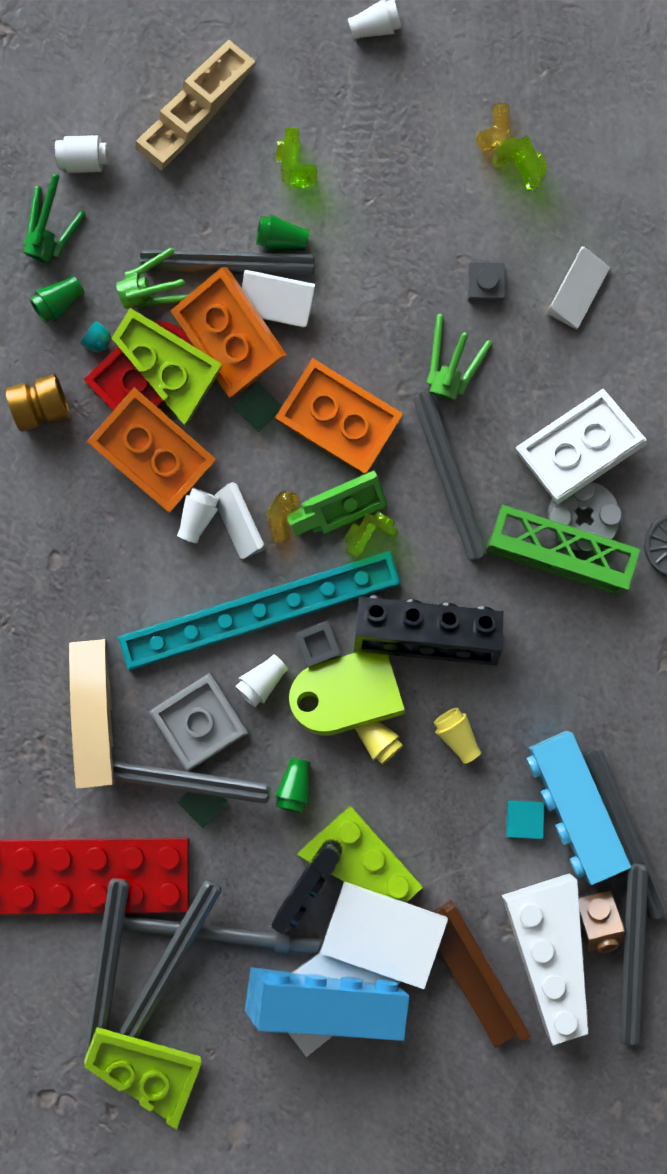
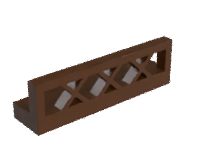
[432,900,531,1048]

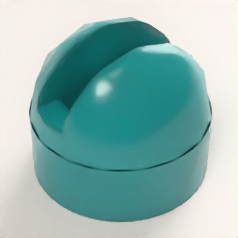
[80,321,111,353]

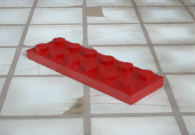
[0,837,189,914]

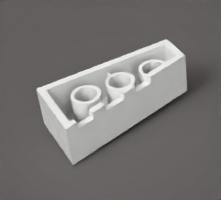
[502,873,588,1045]

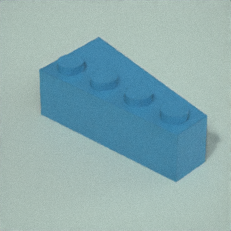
[245,967,409,1041]

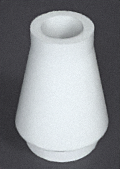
[348,0,402,40]
[177,488,219,543]
[235,654,288,707]

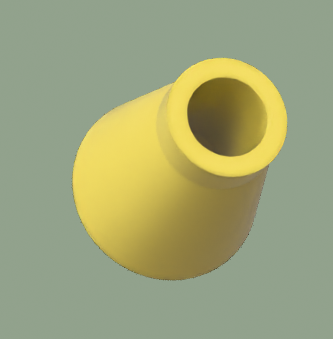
[434,708,481,764]
[355,722,403,765]

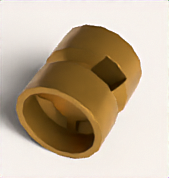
[6,373,70,432]

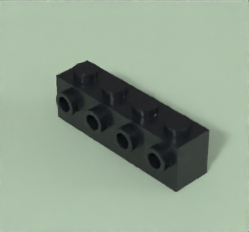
[354,595,504,666]

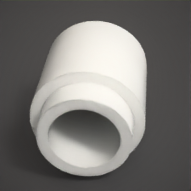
[55,135,109,173]

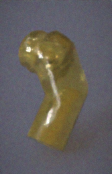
[475,103,510,152]
[266,491,299,543]

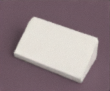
[546,246,610,330]
[242,270,315,327]
[214,482,265,559]

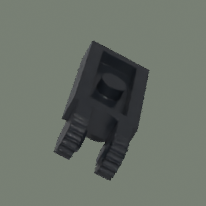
[271,838,342,935]

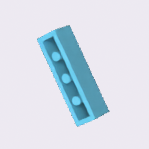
[526,731,631,885]

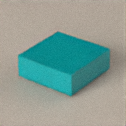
[506,800,544,839]

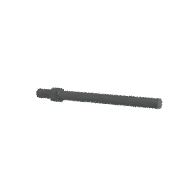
[102,915,320,954]

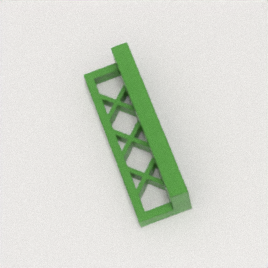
[486,505,640,595]

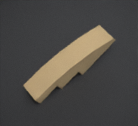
[135,40,256,171]
[69,639,115,789]

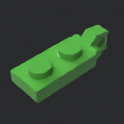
[286,470,388,536]

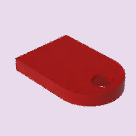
[83,321,193,411]

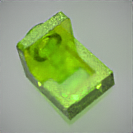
[276,127,318,187]
[492,136,547,191]
[343,512,398,560]

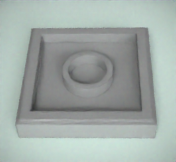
[149,673,248,772]

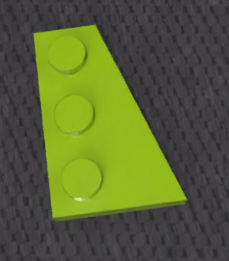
[112,308,223,426]
[297,805,423,903]
[84,1027,202,1130]

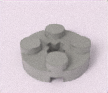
[548,482,621,552]

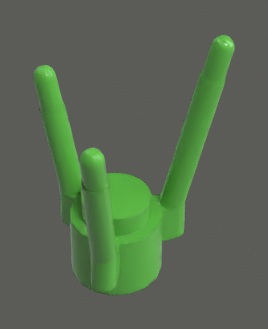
[117,248,189,309]
[426,314,492,402]

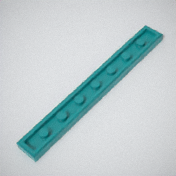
[118,551,401,671]

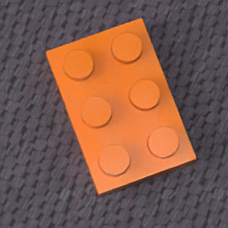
[170,267,287,398]
[275,358,403,475]
[87,387,216,513]

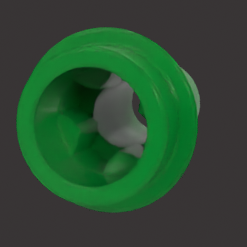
[256,214,309,251]
[29,276,85,323]
[274,758,311,813]

